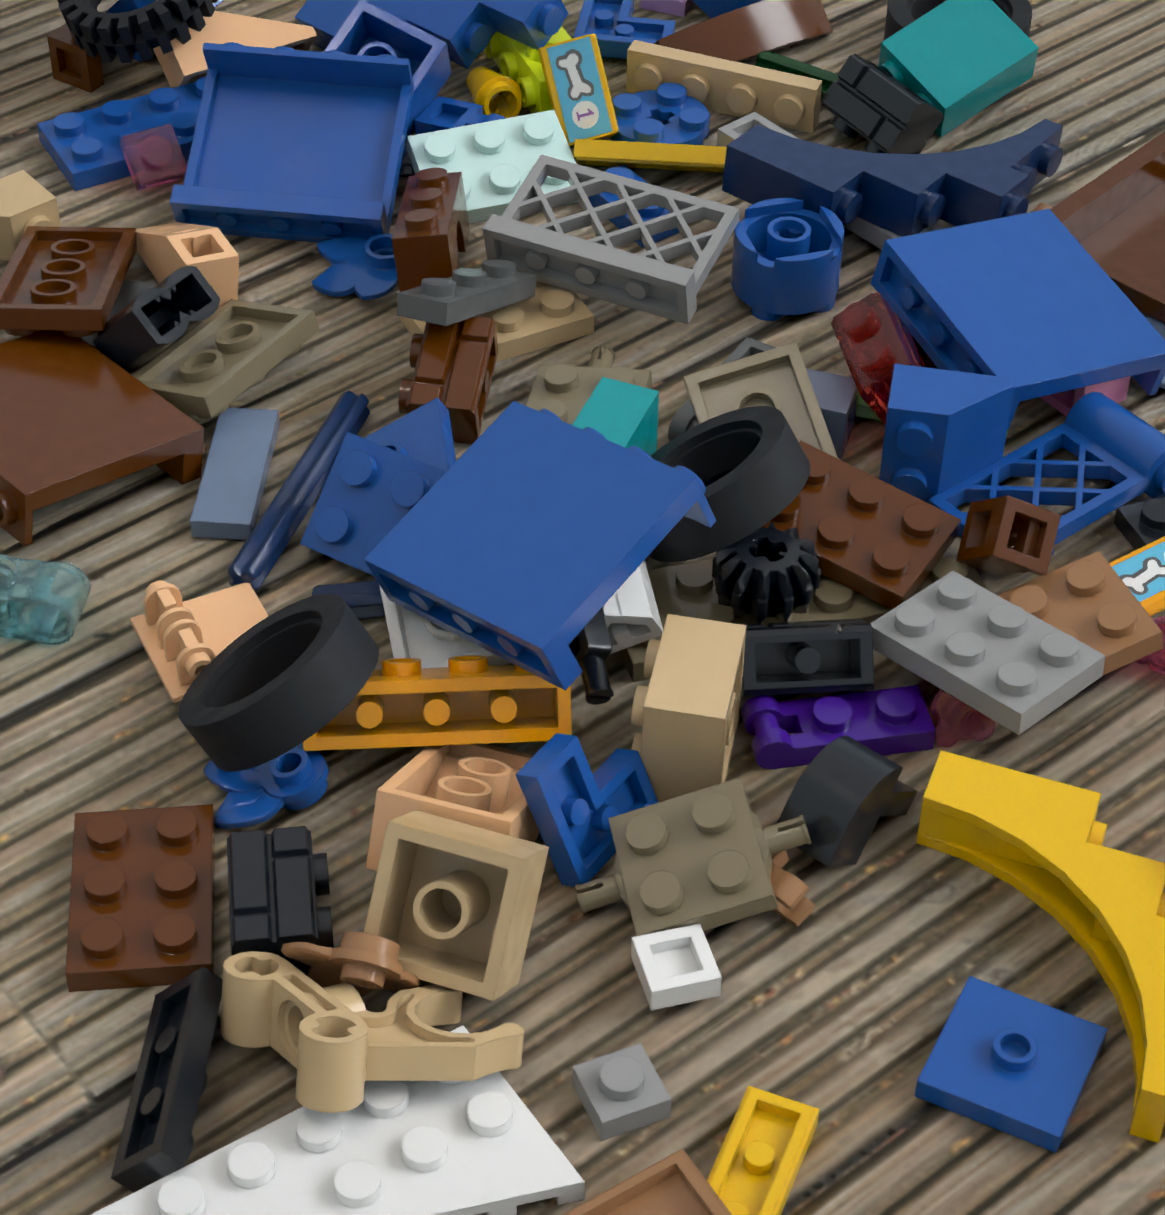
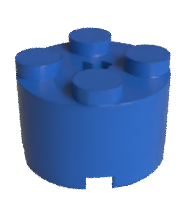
[731,198,844,321]

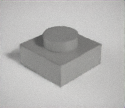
[572,1043,672,1141]

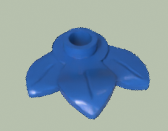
[312,233,398,300]
[204,742,329,829]

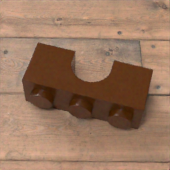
[391,168,470,292]

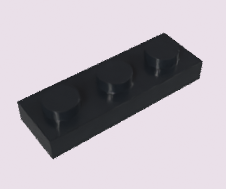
[111,967,223,1192]

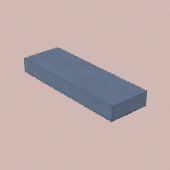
[190,407,280,540]

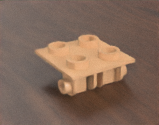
[130,580,268,703]

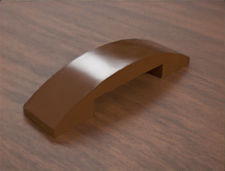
[654,0,833,62]

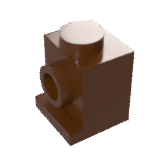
[956,495,1061,576]

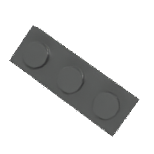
[397,259,537,326]

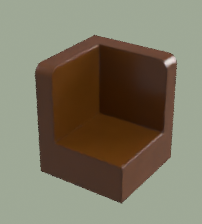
[47,23,104,93]

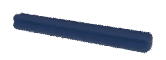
[228,391,370,592]

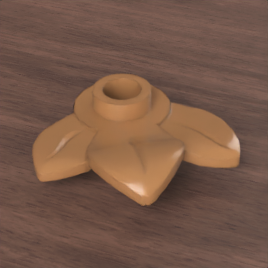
[281,931,421,996]

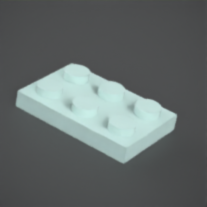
[406,110,579,223]

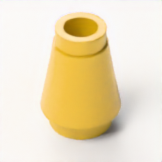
[466,66,522,118]

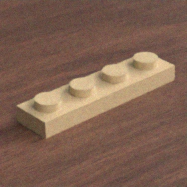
[626,40,822,133]

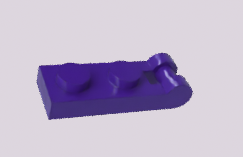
[741,685,936,769]

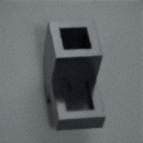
[776,735,918,867]

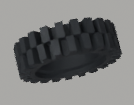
[57,0,218,63]

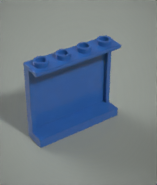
[170,42,414,243]
[871,209,1165,429]
[364,401,716,691]

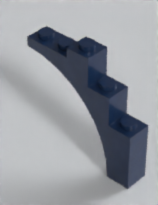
[722,119,1063,237]

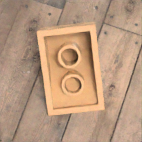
[366,744,539,871]

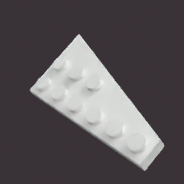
[91,1025,585,1215]

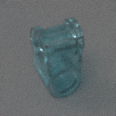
[0,554,91,645]

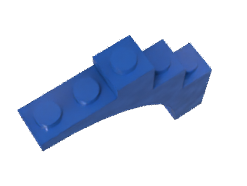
[295,0,569,69]

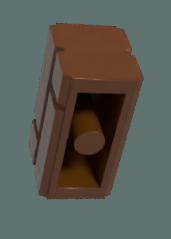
[398,316,498,444]

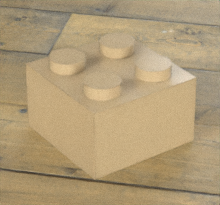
[631,614,747,802]
[364,810,549,1001]

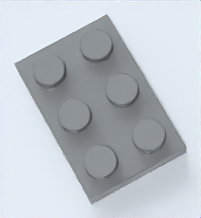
[870,571,1105,735]

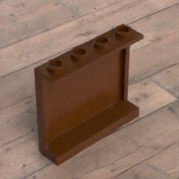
[1050,131,1165,323]
[0,330,204,546]

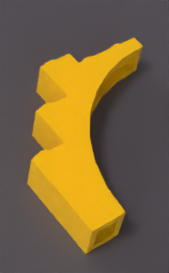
[916,750,1165,1143]

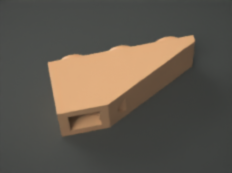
[136,222,239,311]

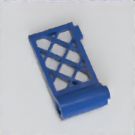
[928,392,1165,556]

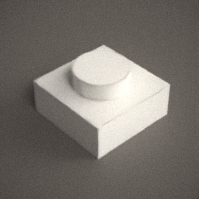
[631,923,722,1011]

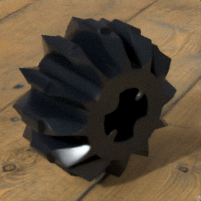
[712,521,821,624]

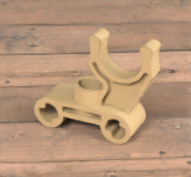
[220,951,524,1113]

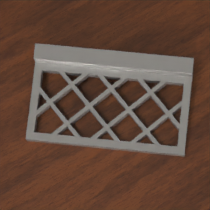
[482,155,740,324]

